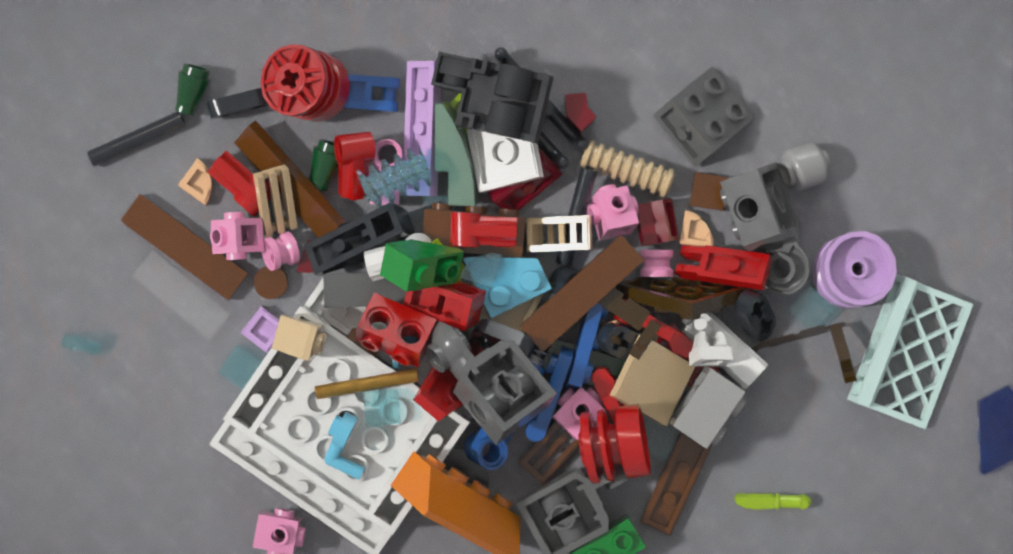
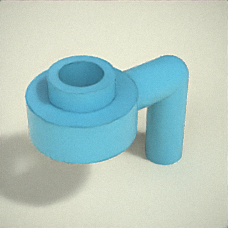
[324,412,365,480]

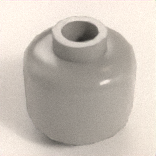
[778,143,831,191]

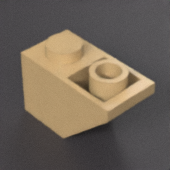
[272,314,327,361]

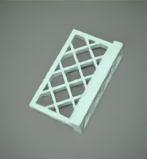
[847,275,973,429]

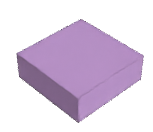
[241,306,279,353]

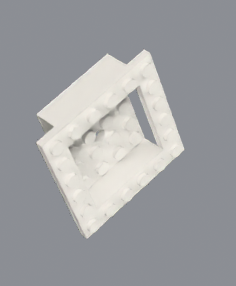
[209,278,473,554]

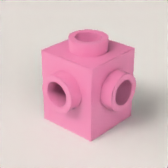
[587,184,639,241]
[210,212,264,260]
[552,387,605,440]
[253,508,306,554]

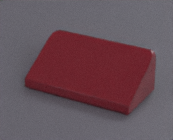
[488,148,563,211]

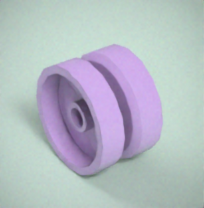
[812,231,897,309]

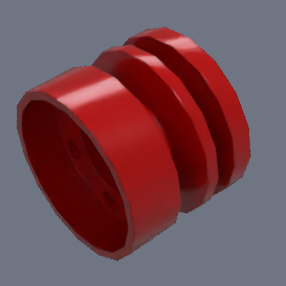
[260,44,350,122]
[578,404,651,484]

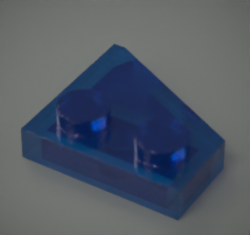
[977,385,1013,475]

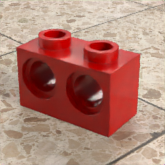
[403,281,487,331]
[356,292,437,367]

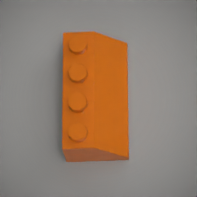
[390,451,521,554]

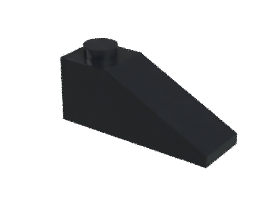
[304,202,415,276]

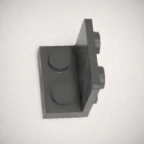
[653,67,754,167]

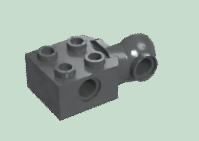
[720,162,810,295]
[425,322,557,445]
[516,464,631,554]

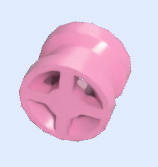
[261,232,300,271]
[640,250,674,277]

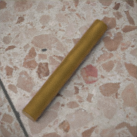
[315,368,419,400]

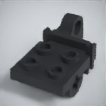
[431,52,554,144]

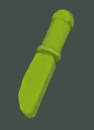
[734,493,812,510]

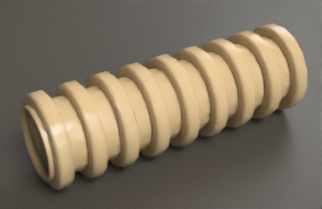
[580,140,675,198]

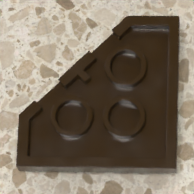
[615,277,759,320]

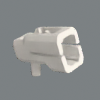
[681,312,768,389]

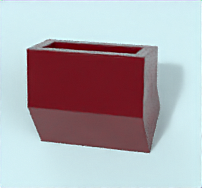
[564,92,597,133]
[637,198,679,246]

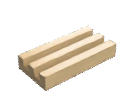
[253,164,298,237]

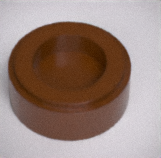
[254,266,288,299]

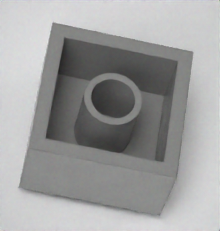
[669,366,746,449]

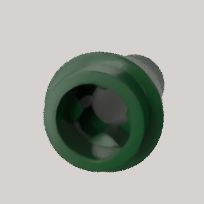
[175,63,211,115]
[309,139,339,191]

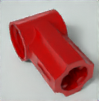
[334,131,376,200]
[207,150,271,217]
[449,212,517,248]

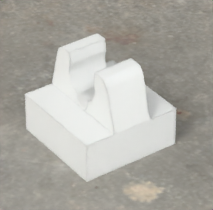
[689,331,733,367]

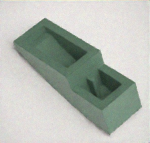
[435,100,481,206]

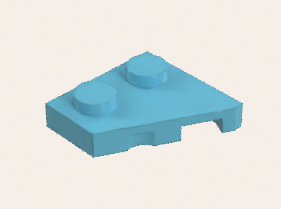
[462,257,552,318]

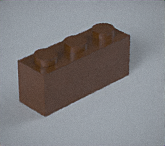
[422,203,526,258]

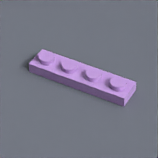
[402,61,441,197]

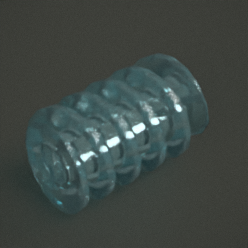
[356,146,432,208]

